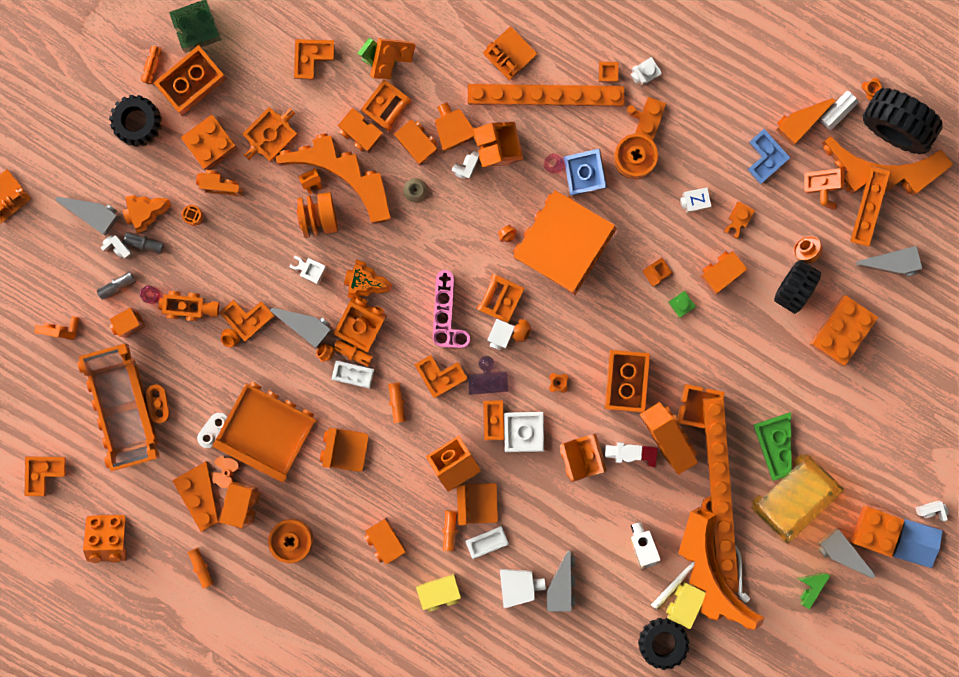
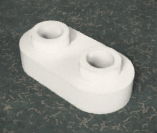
[197,413,228,448]

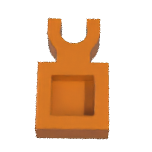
[724,201,755,239]

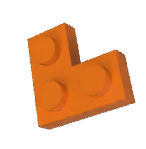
[370,38,416,80]
[294,39,335,80]
[219,299,275,342]
[414,355,468,398]
[24,456,66,496]

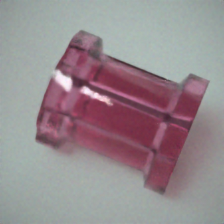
[140,285,160,304]

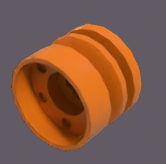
[296,192,338,238]

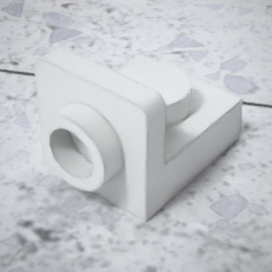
[631,57,662,87]
[452,151,479,179]
[101,235,134,259]
[915,501,949,522]

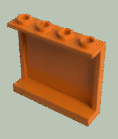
[513,190,617,296]
[212,381,316,483]

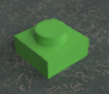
[668,291,696,318]

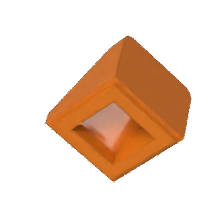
[643,257,673,286]

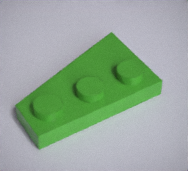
[753,412,792,481]

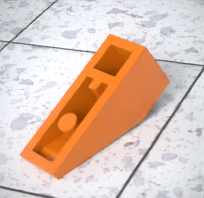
[776,98,835,146]

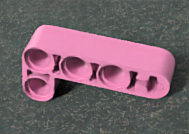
[433,270,470,348]

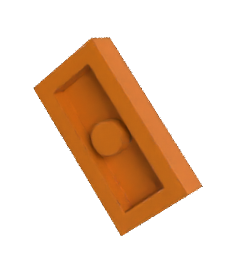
[483,400,504,440]

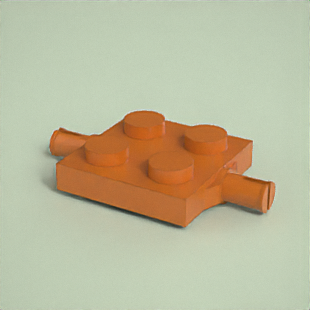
[242,107,298,162]

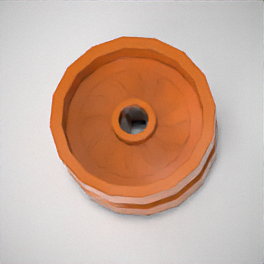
[613,133,658,180]
[268,519,314,564]

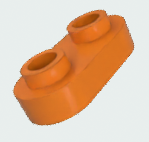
[146,384,170,423]

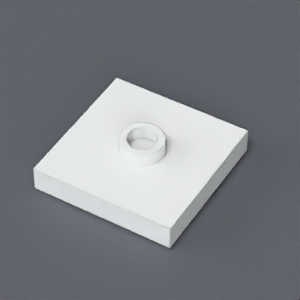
[504,412,544,452]

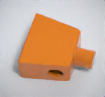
[435,102,475,152]

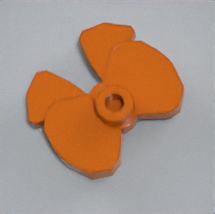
[210,456,240,488]

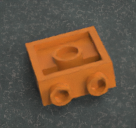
[196,170,243,197]
[333,297,388,353]

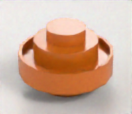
[793,236,823,264]

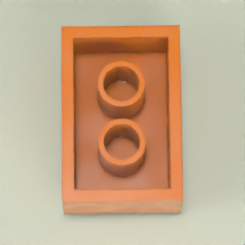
[154,45,227,116]
[809,295,878,367]
[604,350,650,413]
[640,402,698,475]
[219,482,261,529]

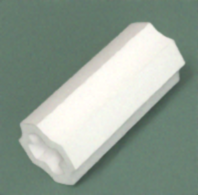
[819,91,859,131]

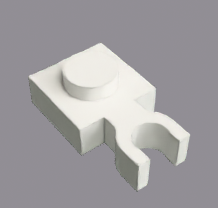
[289,256,327,285]

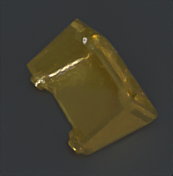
[750,454,844,544]

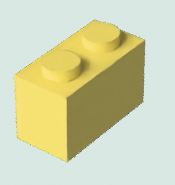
[416,574,461,612]
[666,582,706,629]

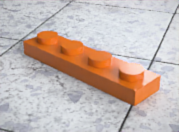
[850,166,891,247]

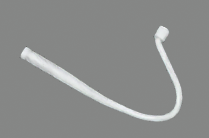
[651,545,750,610]

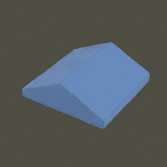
[563,149,607,195]
[893,519,943,568]

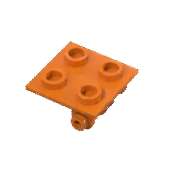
[482,26,537,81]
[0,169,31,224]

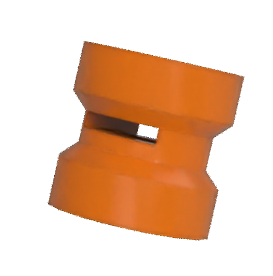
[181,205,204,226]

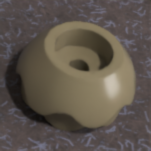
[403,178,428,203]

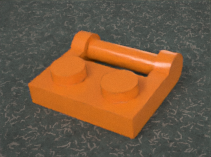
[361,79,412,132]
[476,274,524,323]

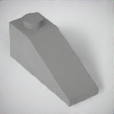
[55,197,120,236]
[856,246,922,277]
[270,308,332,348]
[817,528,876,578]

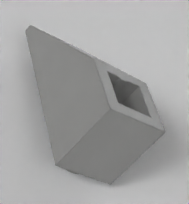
[547,550,575,612]

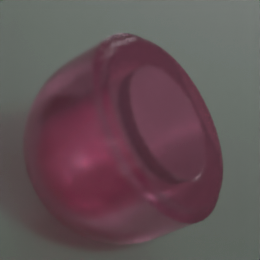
[544,153,564,174]

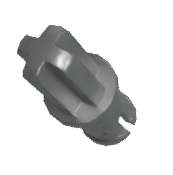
[123,233,164,254]
[97,271,136,300]

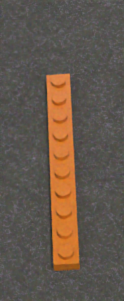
[703,397,739,593]

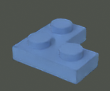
[747,129,790,184]

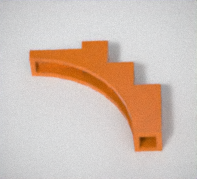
[276,133,391,224]
[822,136,954,196]
[678,507,765,630]

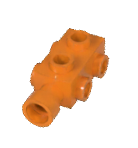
[158,291,220,321]

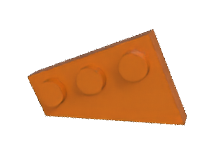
[172,461,219,532]

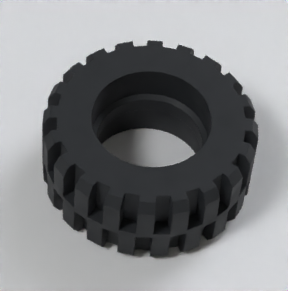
[863,88,943,155]

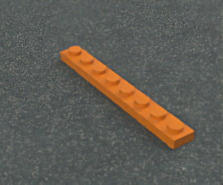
[468,84,624,106]

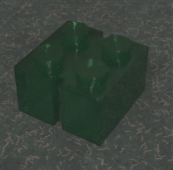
[169,0,222,53]

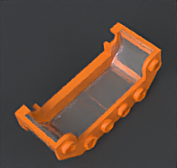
[77,343,160,472]

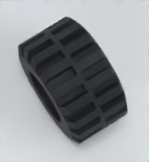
[109,95,162,147]
[774,260,821,314]
[638,618,690,670]

